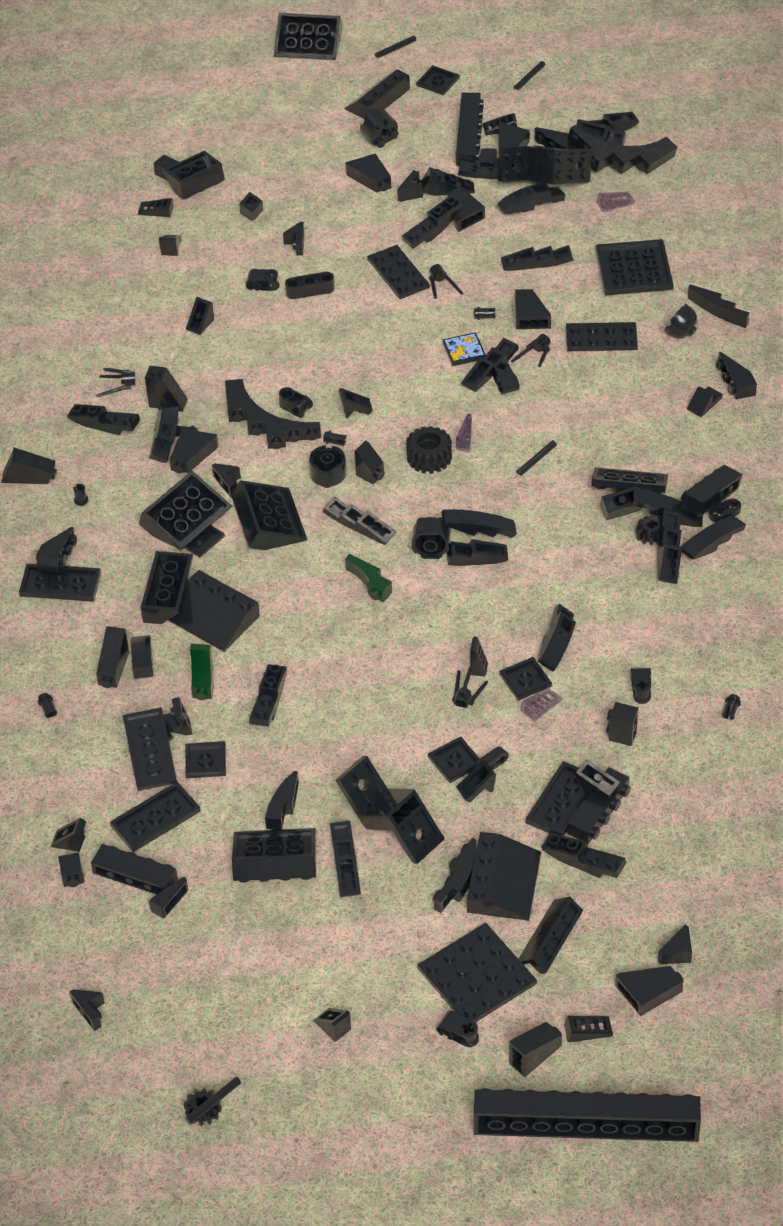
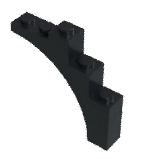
[567,125,678,174]
[225,379,321,449]

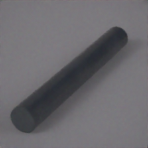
[374,35,416,58]
[514,61,545,91]
[516,440,557,476]
[185,1077,241,1125]

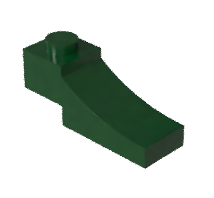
[345,554,392,603]
[190,644,214,700]

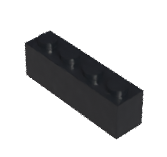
[680,464,743,518]
[567,767,631,844]
[91,844,178,895]

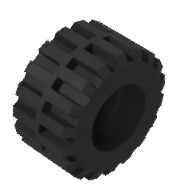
[406,426,452,474]

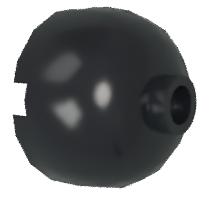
[664,304,697,339]

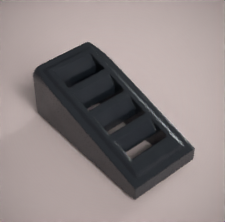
[482,113,517,135]
[138,198,174,218]
[470,636,488,677]
[149,877,189,918]
[564,1016,613,1042]

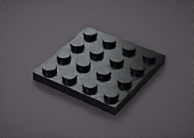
[596,239,674,295]
[417,923,537,1023]

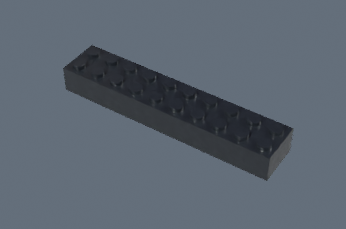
[474,1088,701,1142]

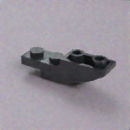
[497,183,566,214]
[402,194,463,249]
[149,400,178,463]
[67,404,140,435]
[538,604,576,672]
[249,664,287,727]
[541,832,626,878]
[433,837,476,913]

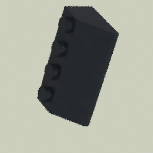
[345,69,410,118]
[140,551,193,624]

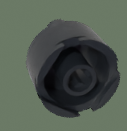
[360,108,399,148]
[309,445,347,488]
[412,517,450,559]

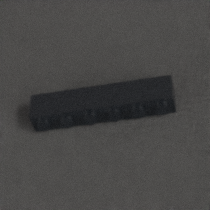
[456,92,484,166]

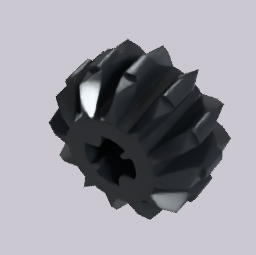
[636,515,660,546]
[184,1087,222,1127]

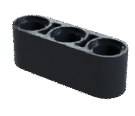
[285,272,335,299]

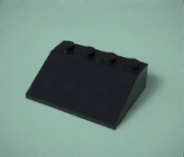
[274,13,342,60]
[139,471,232,550]
[232,480,307,550]
[167,570,260,652]
[232,828,316,883]
[467,832,541,921]

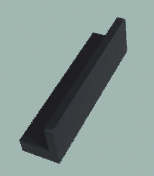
[519,896,583,974]

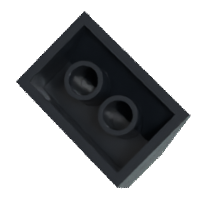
[163,150,225,199]

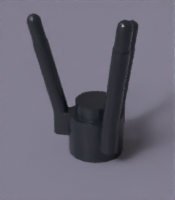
[429,264,464,299]
[511,334,551,367]
[96,368,135,397]
[452,667,488,708]

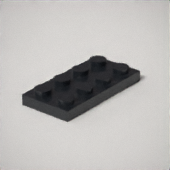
[367,245,430,299]
[566,322,638,351]
[591,467,668,494]
[19,564,101,602]
[123,707,177,791]
[526,761,587,836]
[110,781,201,852]

